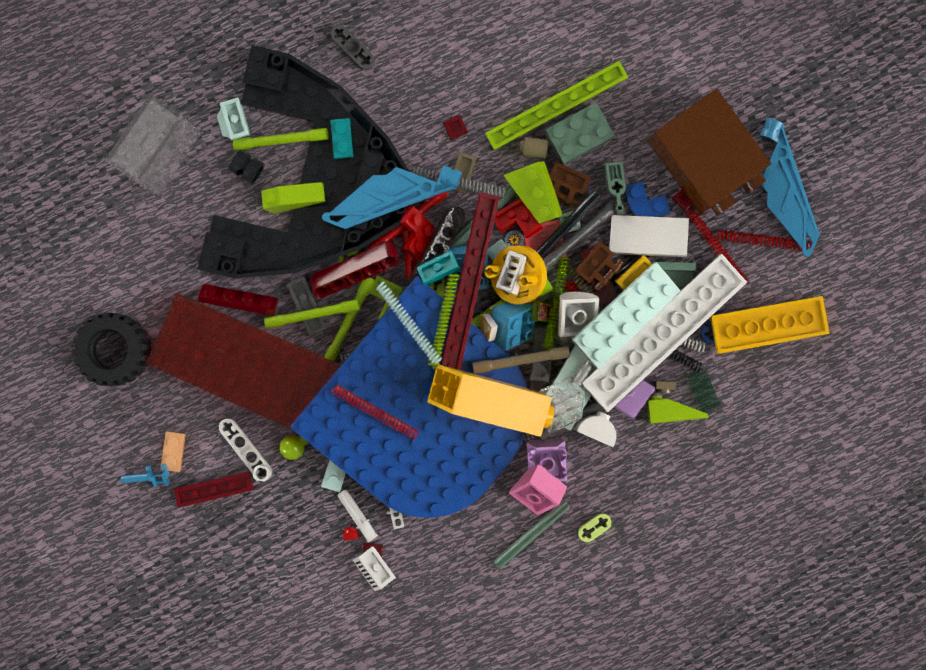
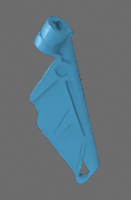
[759,118,820,257]
[322,165,462,229]

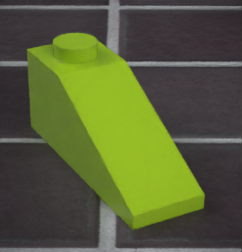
[261,182,325,214]
[646,395,709,424]

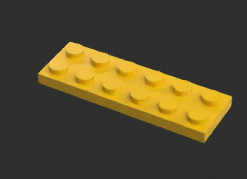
[710,296,830,354]

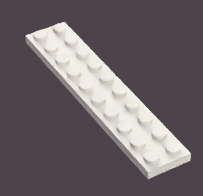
[582,254,747,412]

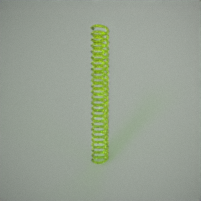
[543,257,571,350]

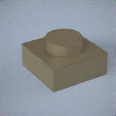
[654,381,676,393]

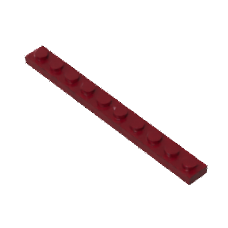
[440,192,500,370]

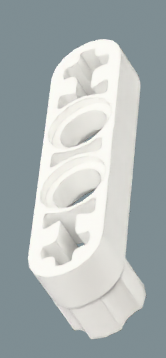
[219,418,272,482]

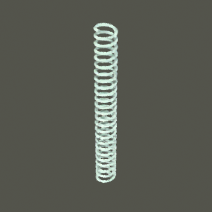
[377,281,442,364]

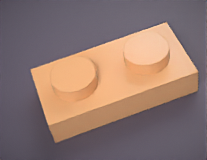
[160,431,186,472]

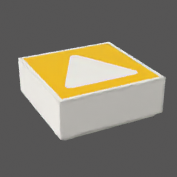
[480,313,498,342]

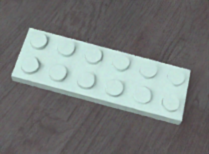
[572,262,680,369]

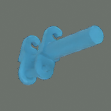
[121,464,170,487]

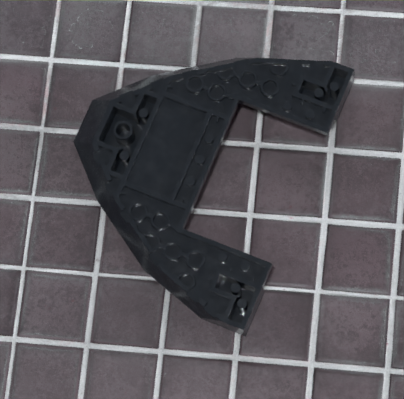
[197,45,412,278]

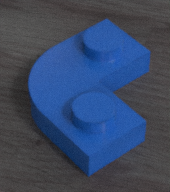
[625,181,670,217]

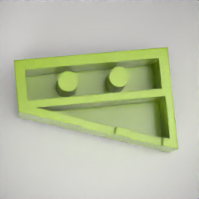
[503,161,563,224]

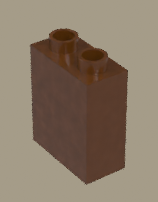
[647,88,771,216]

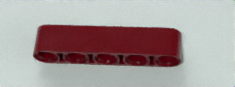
[310,242,399,298]

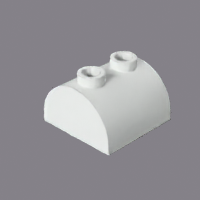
[558,292,599,337]
[574,411,616,447]

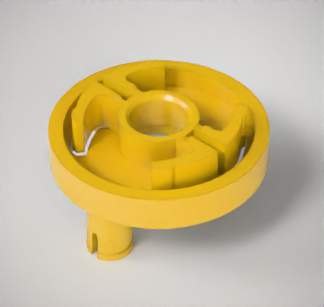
[484,245,547,304]

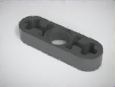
[331,25,375,71]

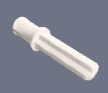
[338,489,378,542]

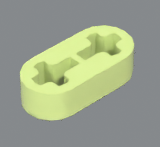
[578,513,611,542]

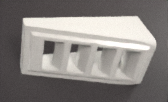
[496,250,527,295]

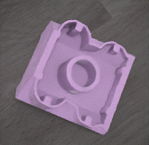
[527,438,567,481]

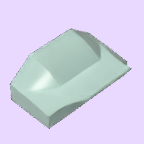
[217,98,250,140]

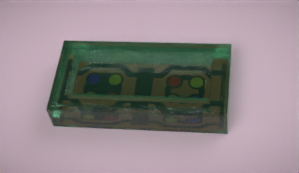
[688,369,720,412]

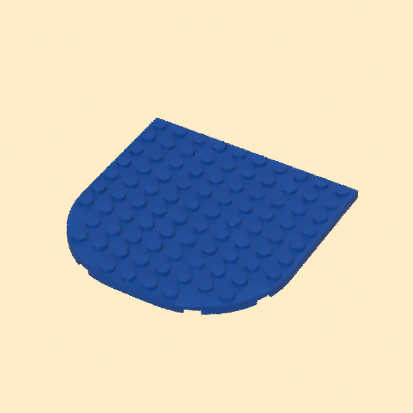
[290,276,528,518]

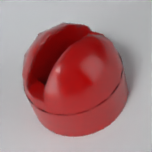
[343,526,359,541]

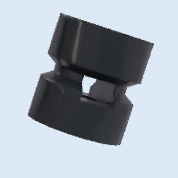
[228,149,265,184]

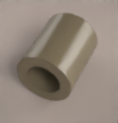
[519,137,548,159]

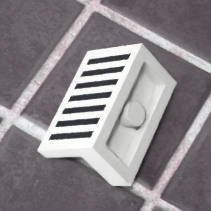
[353,546,396,591]

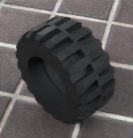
[72,313,151,386]

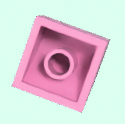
[509,464,567,515]

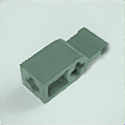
[604,161,626,214]

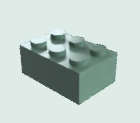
[545,102,615,165]

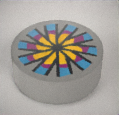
[505,230,524,247]

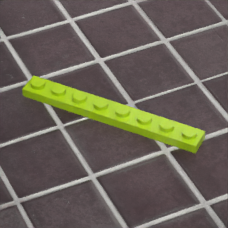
[485,61,628,151]

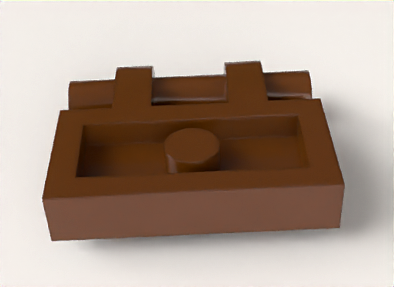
[550,162,591,207]
[575,241,624,292]

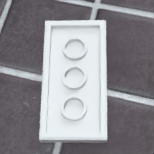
[609,215,689,257]

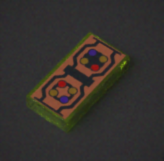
[532,301,557,324]

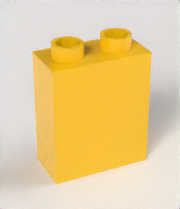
[427,364,554,437]

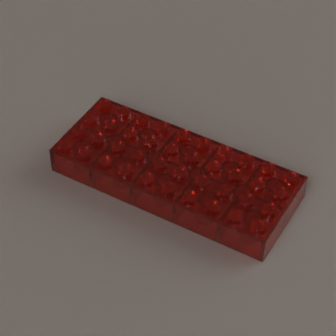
[146,293,342,428]

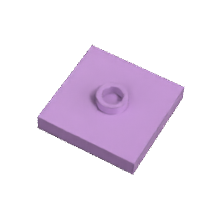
[614,380,655,420]

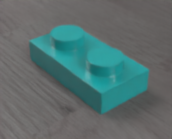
[330,118,354,159]
[417,250,460,285]

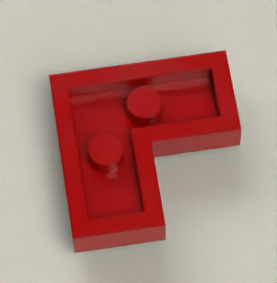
[494,198,543,239]
[400,206,435,260]

